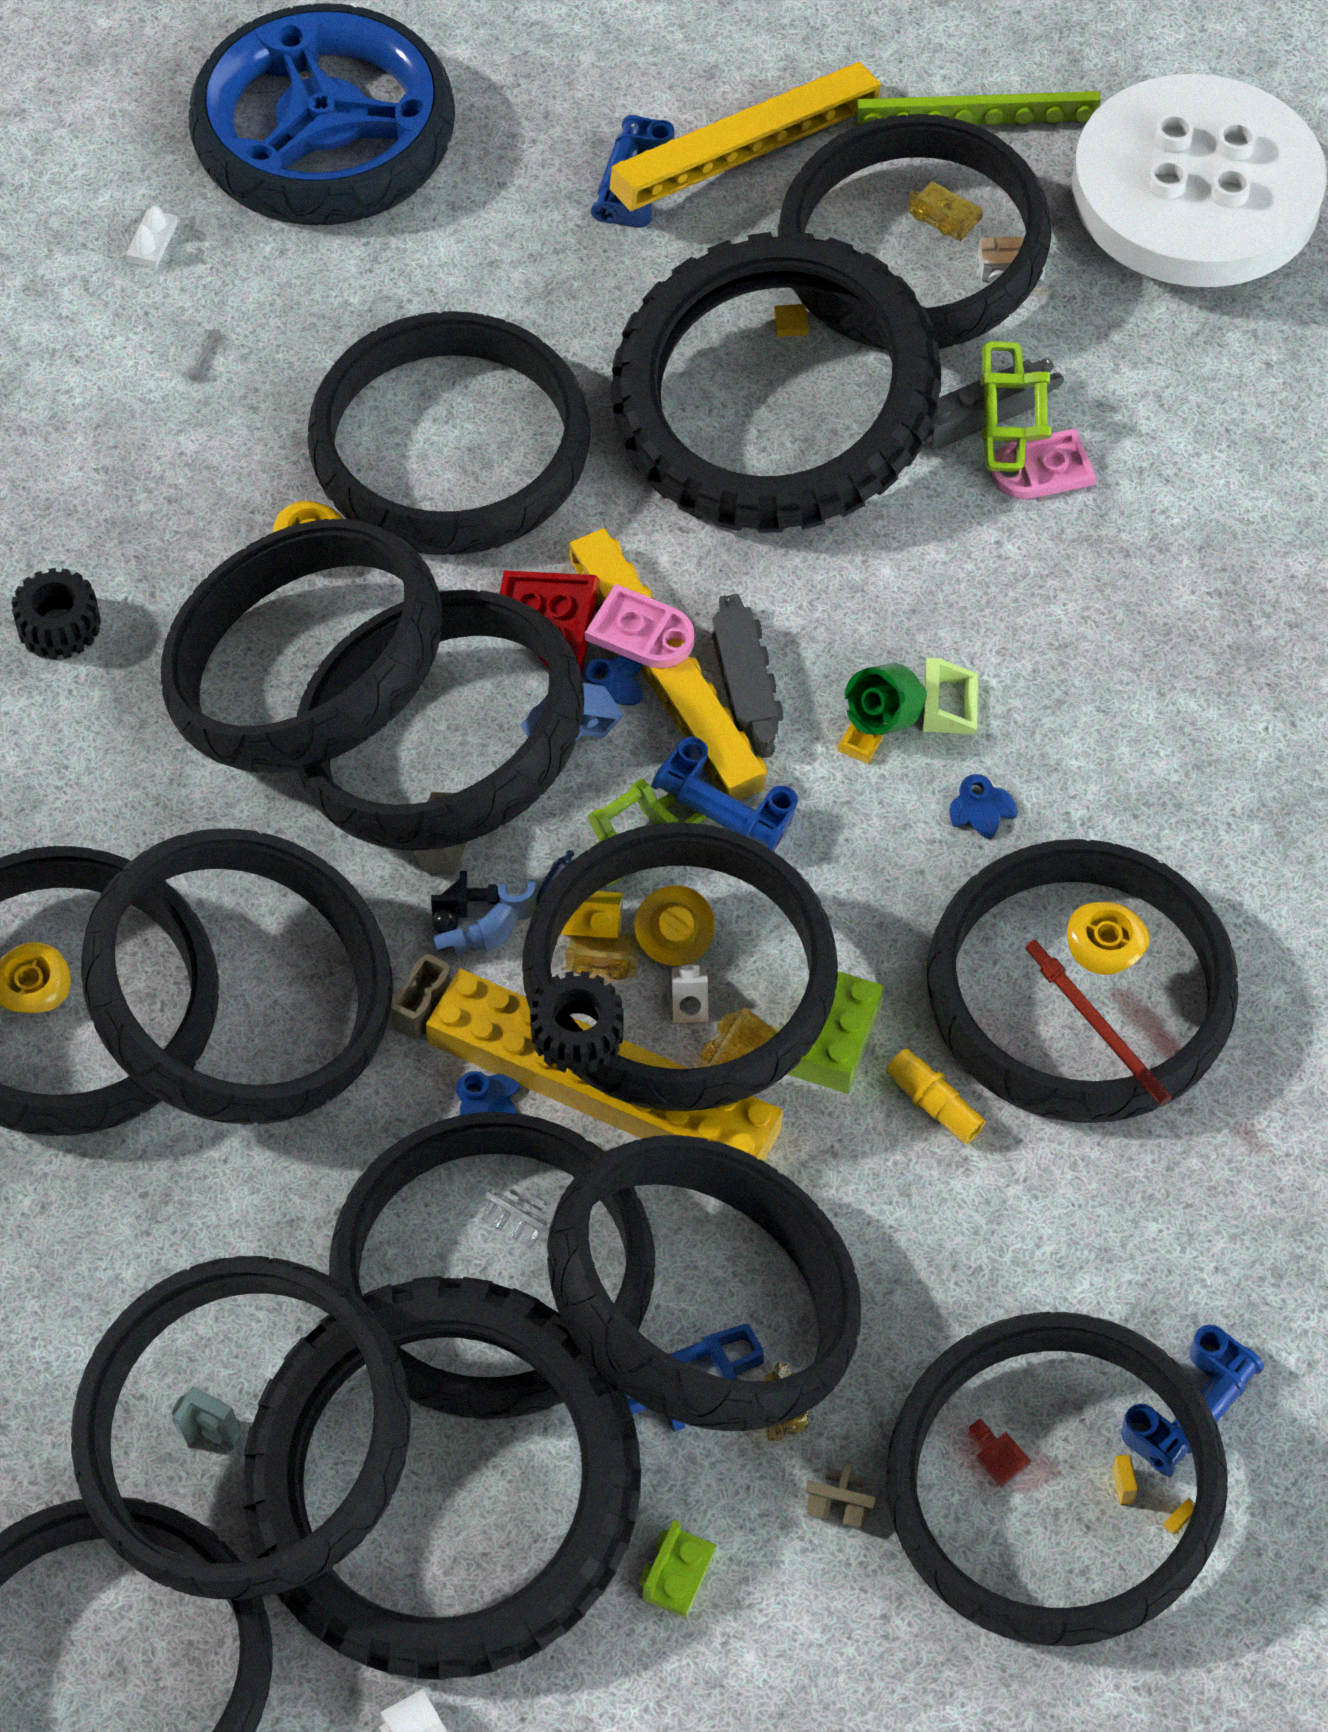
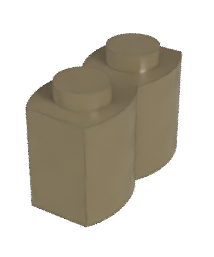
[391,953,451,1040]

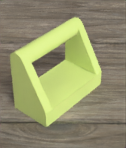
[922,658,978,734]

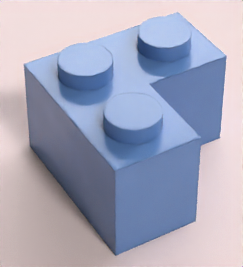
[520,682,624,741]

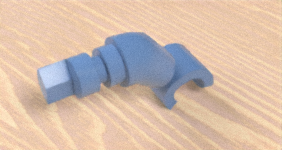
[432,880,538,956]

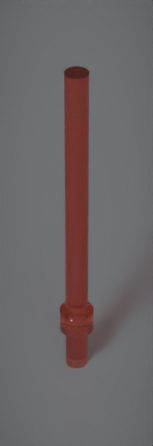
[1025,940,1172,1106]

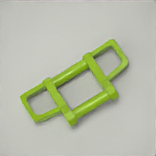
[980,341,1052,472]
[588,778,706,886]

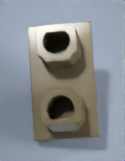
[805,1461,877,1529]

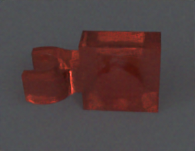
[968,1418,1031,1488]

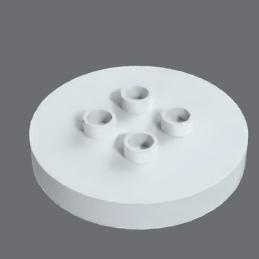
[1072,74,1327,287]

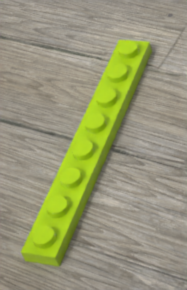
[856,91,1101,126]

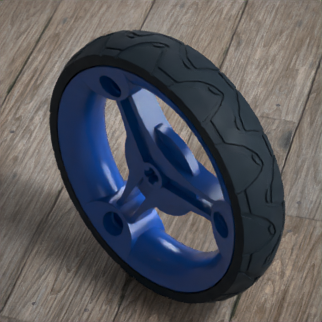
[189,3,455,225]

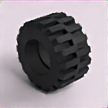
[11,568,101,660]
[530,971,624,1074]

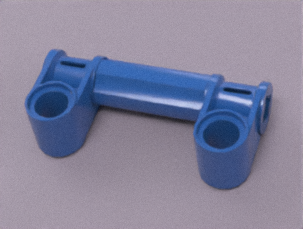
[591,115,675,228]
[651,737,798,852]
[1121,1324,1264,1477]

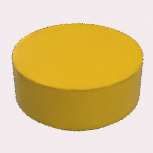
[1162,1497,1195,1534]

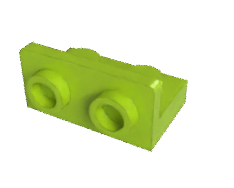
[639,1520,717,1618]

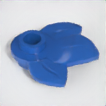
[583,655,643,706]
[949,774,1018,839]
[456,1071,521,1115]

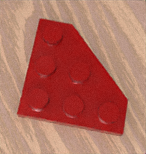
[499,570,600,674]

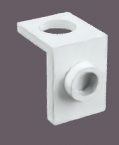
[671,964,709,1023]

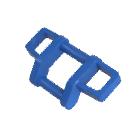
[625,1324,764,1432]

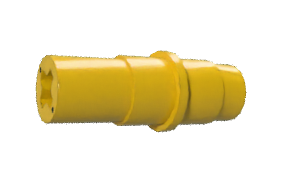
[886,1048,986,1144]

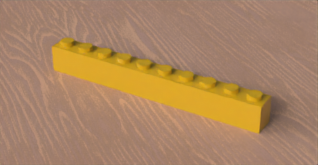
[609,61,881,212]
[569,528,768,801]

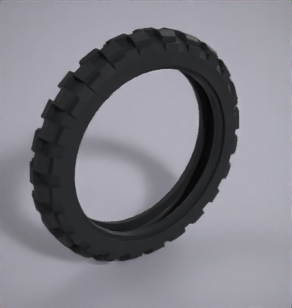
[611,231,941,533]
[242,1276,642,1680]

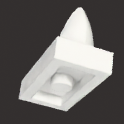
[126,205,178,268]

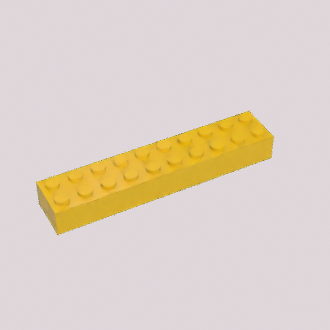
[426,968,783,1161]

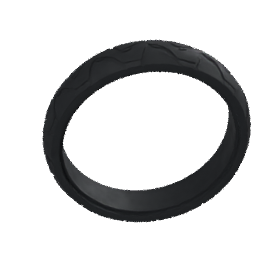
[778,114,1052,350]
[308,311,591,555]
[161,519,442,773]
[297,589,585,851]
[522,822,838,1111]
[81,829,393,1125]
[927,839,1239,1123]
[0,846,219,1136]
[329,1112,655,1419]
[547,1135,861,1431]
[71,1256,411,1600]
[886,1312,1228,1646]
[0,1497,273,1732]

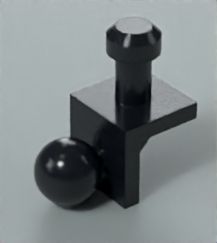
[431,871,499,934]

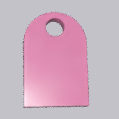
[991,428,1096,499]
[585,584,694,668]

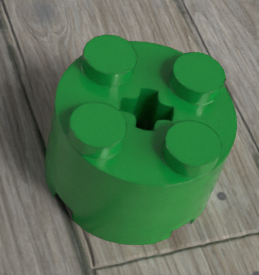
[845,663,927,735]

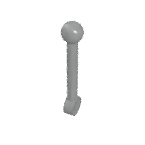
[187,329,221,380]

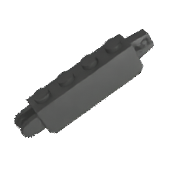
[923,358,1064,450]
[712,594,783,758]

